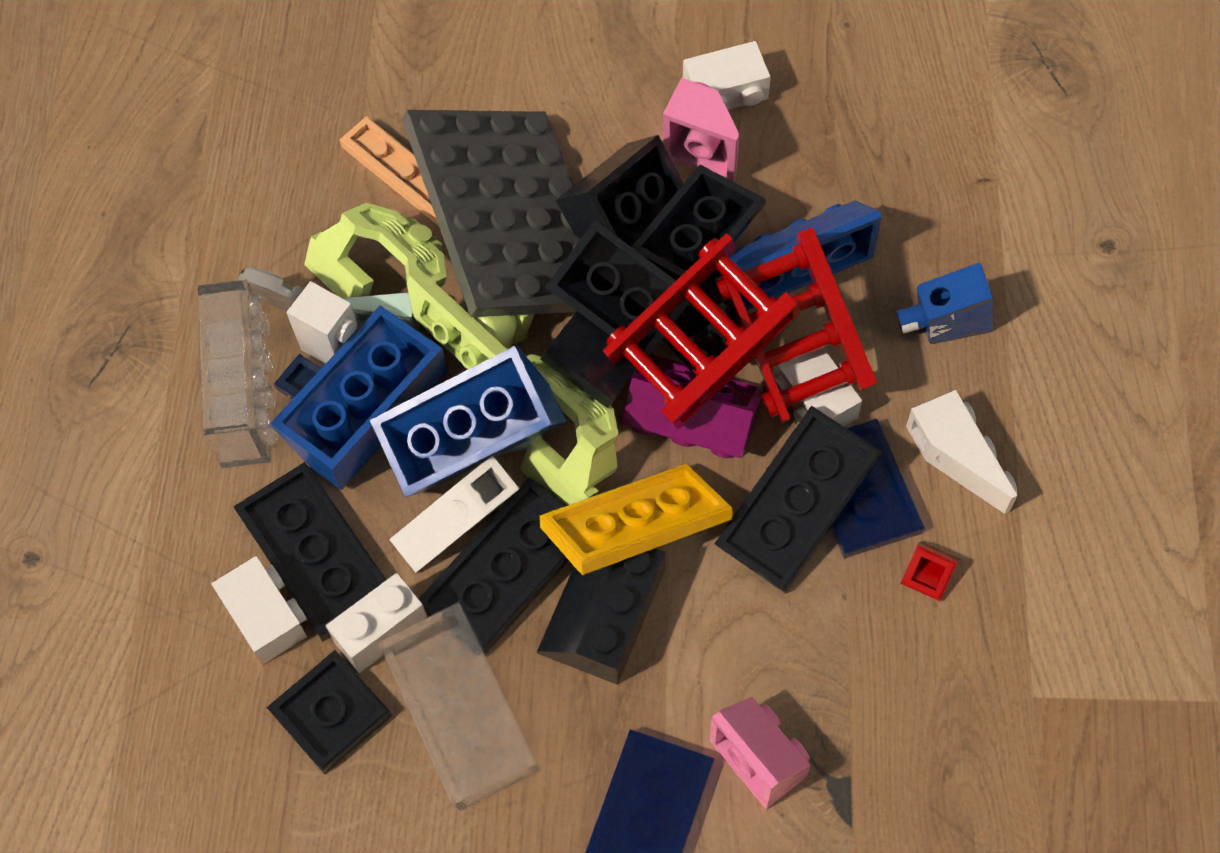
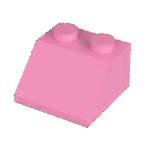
[663,78,739,182]
[709,697,811,810]

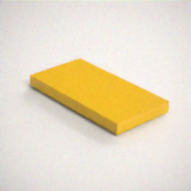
[540,464,732,575]

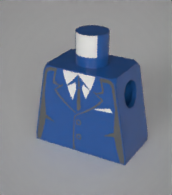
[896,262,993,344]

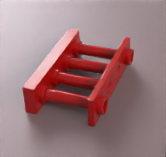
[714,227,877,424]
[603,233,800,430]

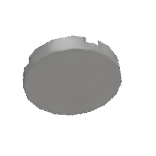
[236,267,304,311]

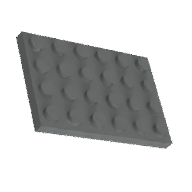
[402,110,580,317]

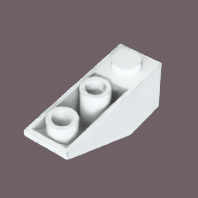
[906,390,1018,514]
[389,455,519,573]

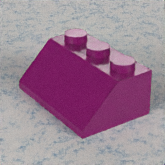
[621,354,767,458]

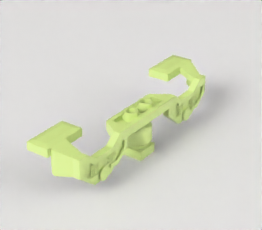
[304,203,619,506]

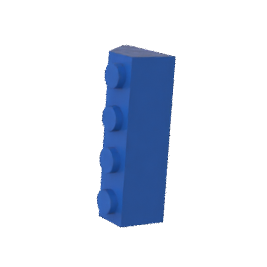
[711,200,882,311]
[270,306,449,490]
[370,346,567,497]

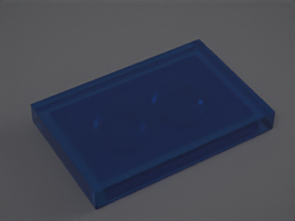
[831,419,925,559]
[585,729,714,853]

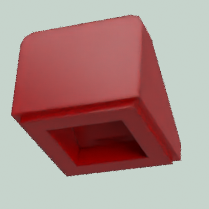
[900,542,959,601]

